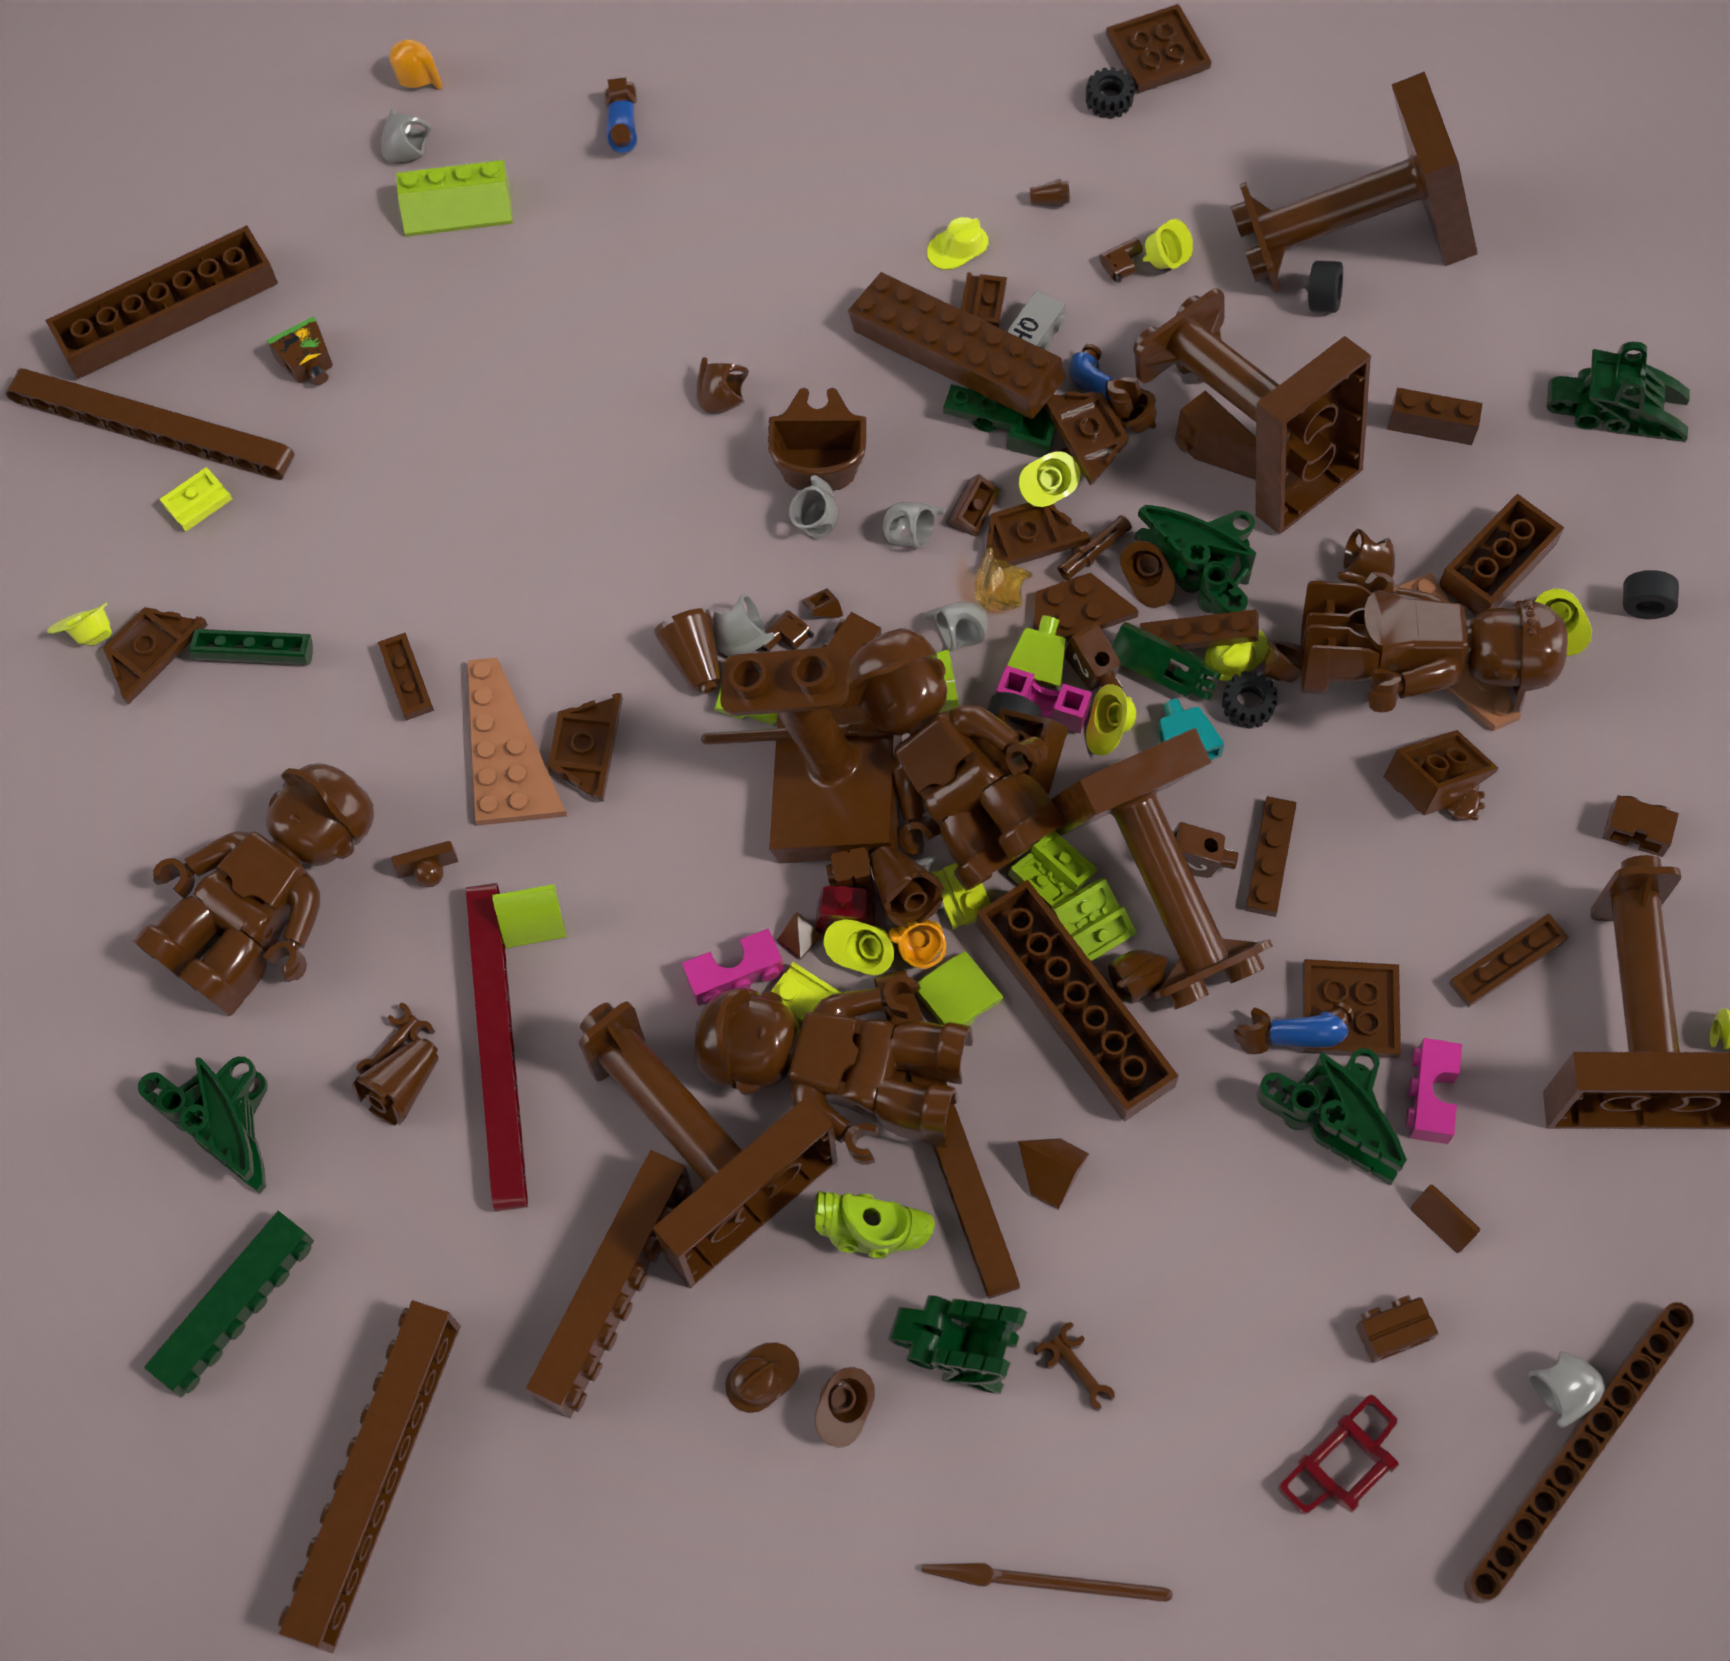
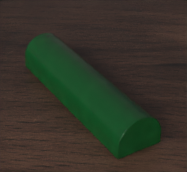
[188,629,313,665]

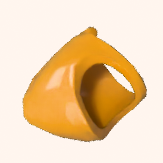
[389,39,442,90]
[888,920,947,969]

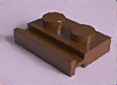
[961,272,1007,328]

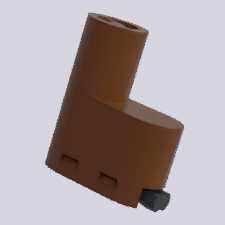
[1099,237,1143,283]
[760,610,814,652]

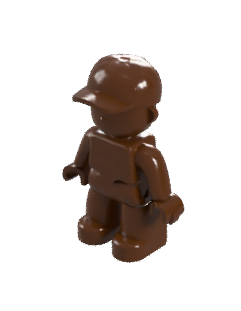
[1300,572,1568,713]
[844,628,1066,892]
[132,763,374,1016]
[694,975,973,1165]

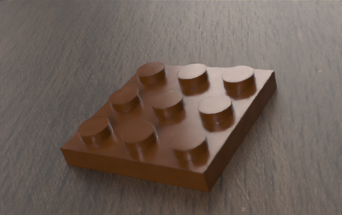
[1106,4,1212,93]
[1303,959,1401,1058]

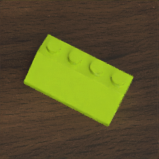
[396,160,513,237]

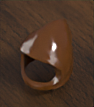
[697,357,749,413]
[1337,528,1395,586]
[1108,950,1168,1004]

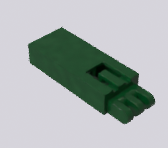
[1112,622,1222,700]

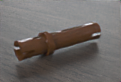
[1057,515,1132,580]

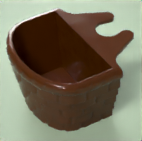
[768,388,867,491]

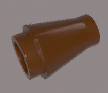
[1030,179,1070,207]

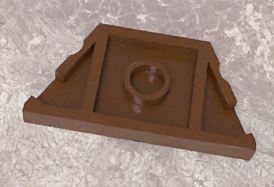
[1044,391,1129,485]
[983,503,1090,575]
[1033,572,1138,642]
[103,607,208,704]
[548,693,623,802]

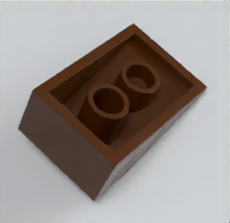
[1175,390,1256,480]
[1383,730,1499,816]

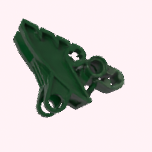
[1547,341,1690,442]
[1134,504,1256,614]
[1257,1048,1407,1185]
[138,1056,268,1194]
[888,1295,1027,1394]

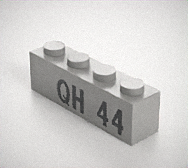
[1007,290,1067,351]

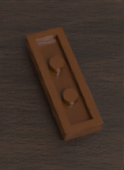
[378,632,434,721]

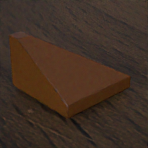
[802,588,844,618]
[777,912,821,959]

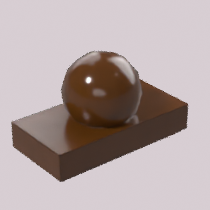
[391,841,459,887]

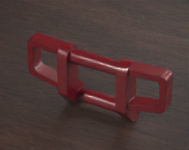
[1278,1394,1399,1515]

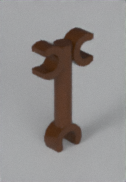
[356,1003,435,1074]
[1035,1322,1115,1411]

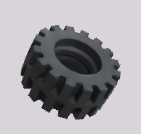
[1086,67,1135,119]
[1222,671,1278,729]

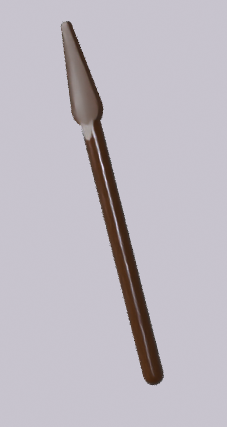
[701,719,889,745]
[922,1563,1173,1602]

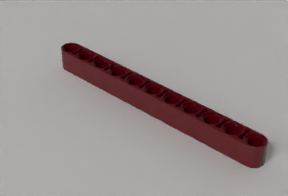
[466,883,528,1212]

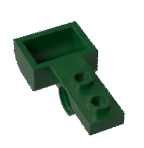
[943,384,1056,457]

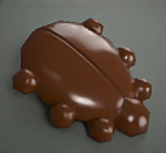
[1445,785,1485,821]

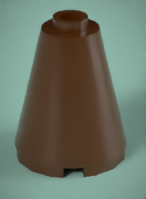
[654,608,721,694]
[870,845,944,927]
[352,1039,439,1126]

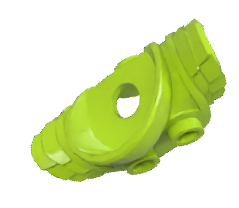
[814,1191,935,1259]

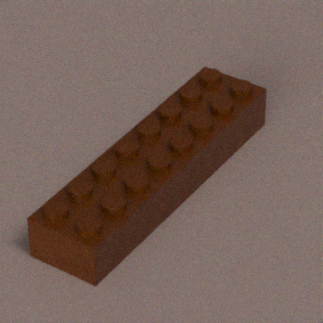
[45,225,278,379]
[848,272,1066,420]
[976,879,1179,1122]
[526,1149,693,1418]

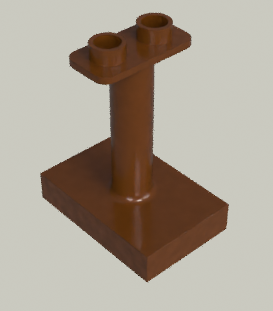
[1230,71,1478,293]
[1133,288,1371,535]
[720,647,902,864]
[1051,728,1273,1010]
[1543,855,1730,1129]
[579,1001,838,1288]

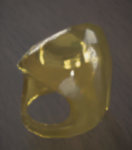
[975,547,1033,611]

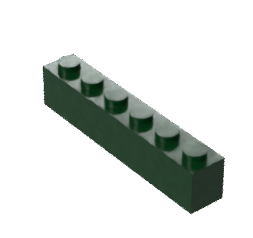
[143,1210,314,1398]

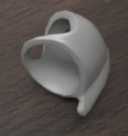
[381,109,431,162]
[789,475,839,539]
[883,502,946,549]
[713,594,775,657]
[924,601,989,652]
[1528,1351,1604,1427]

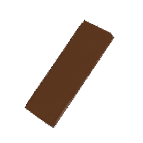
[946,474,1001,536]
[1410,1184,1481,1253]

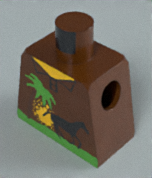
[267,316,333,385]

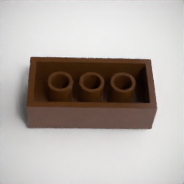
[1439,493,1564,614]

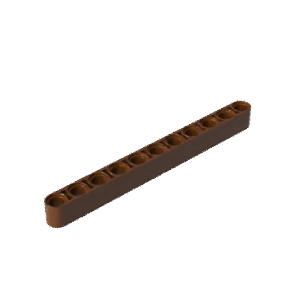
[5,368,295,480]
[874,969,1020,1299]
[1464,1302,1694,1604]

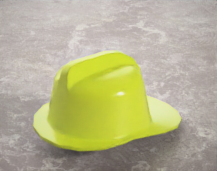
[927,217,988,270]
[1142,219,1193,269]
[1019,451,1081,507]
[1534,588,1592,656]
[47,602,112,645]
[1205,630,1269,682]
[1086,684,1136,756]
[824,919,894,976]

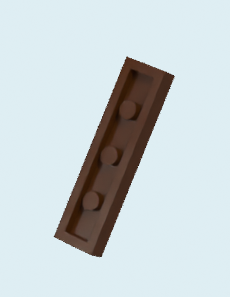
[1140,609,1259,650]
[1245,796,1297,917]
[1449,913,1569,1008]

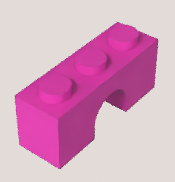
[996,665,1092,733]
[682,928,784,1006]
[1405,1038,1462,1144]

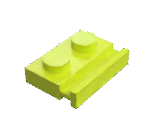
[160,467,233,532]
[931,863,991,930]
[771,962,841,1023]

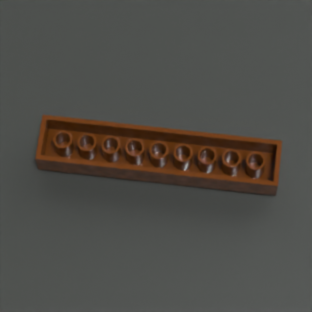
[279,1300,461,1654]

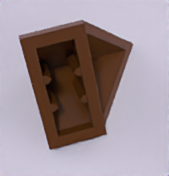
[1018,1138,1089,1210]

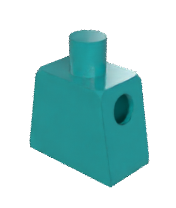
[1157,699,1224,760]

